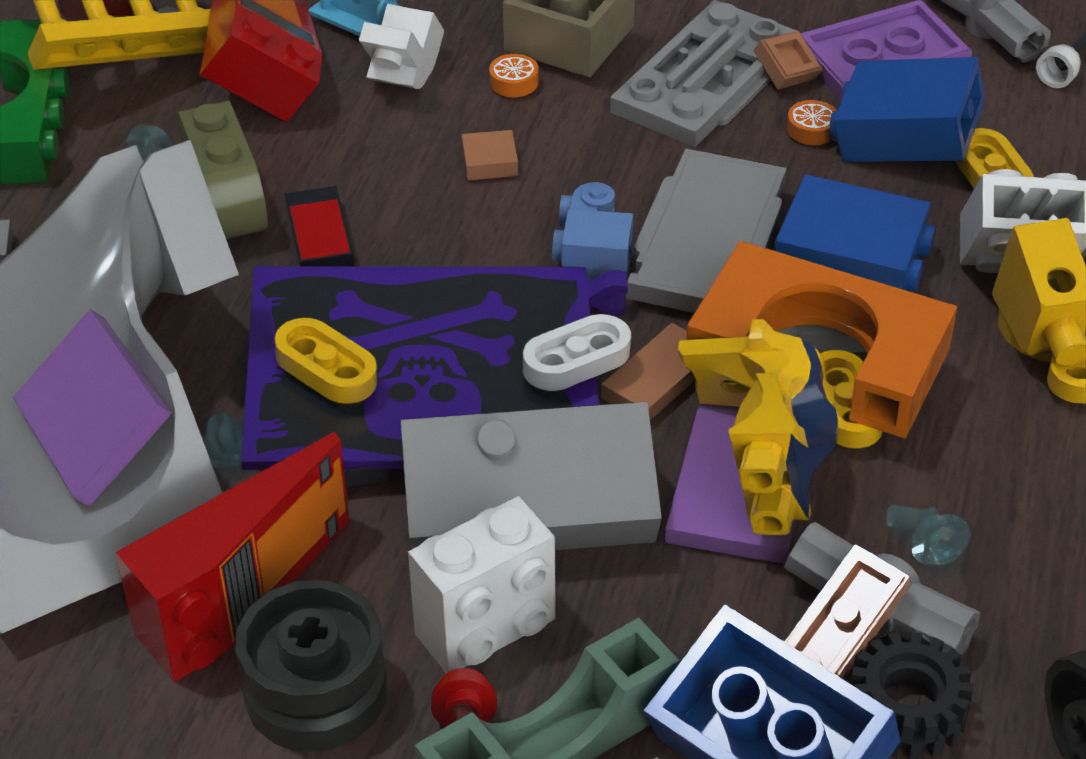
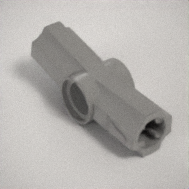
[940,0,1051,63]
[784,522,981,658]

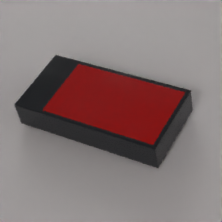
[284,186,354,267]

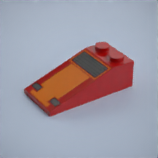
[200,0,322,122]
[115,432,350,682]

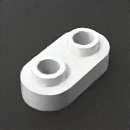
[523,314,631,391]

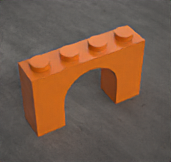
[686,241,958,439]

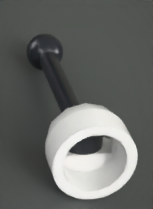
[1036,33,1086,88]

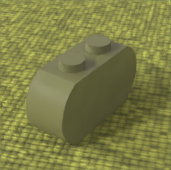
[176,100,268,239]

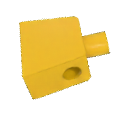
[992,218,1086,366]

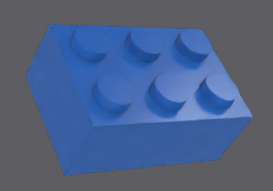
[644,604,901,759]

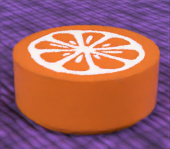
[489,54,539,98]
[787,100,837,146]

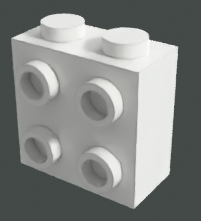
[960,169,1086,273]
[408,496,556,673]

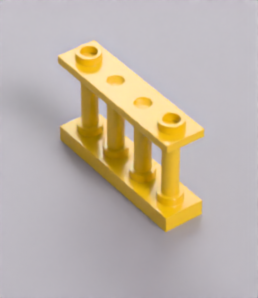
[28,0,211,70]

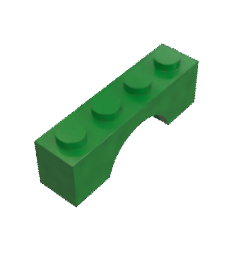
[0,19,73,184]

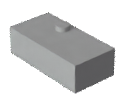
[401,402,662,550]

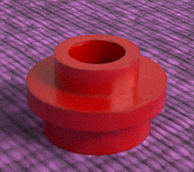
[431,668,497,727]

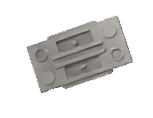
[610,0,797,147]
[626,148,787,313]

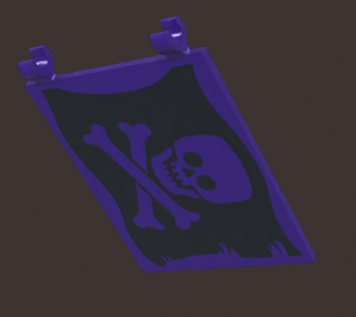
[241,266,628,470]

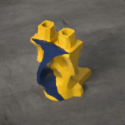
[678,319,839,535]

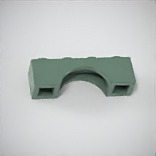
[414,617,680,759]

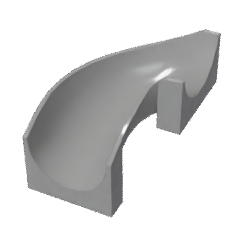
[0,140,239,634]

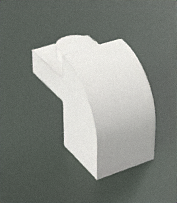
[359,4,444,89]

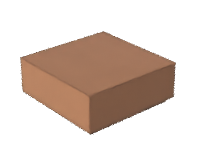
[753,31,823,89]
[461,130,518,180]

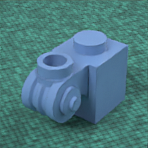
[552,182,633,280]

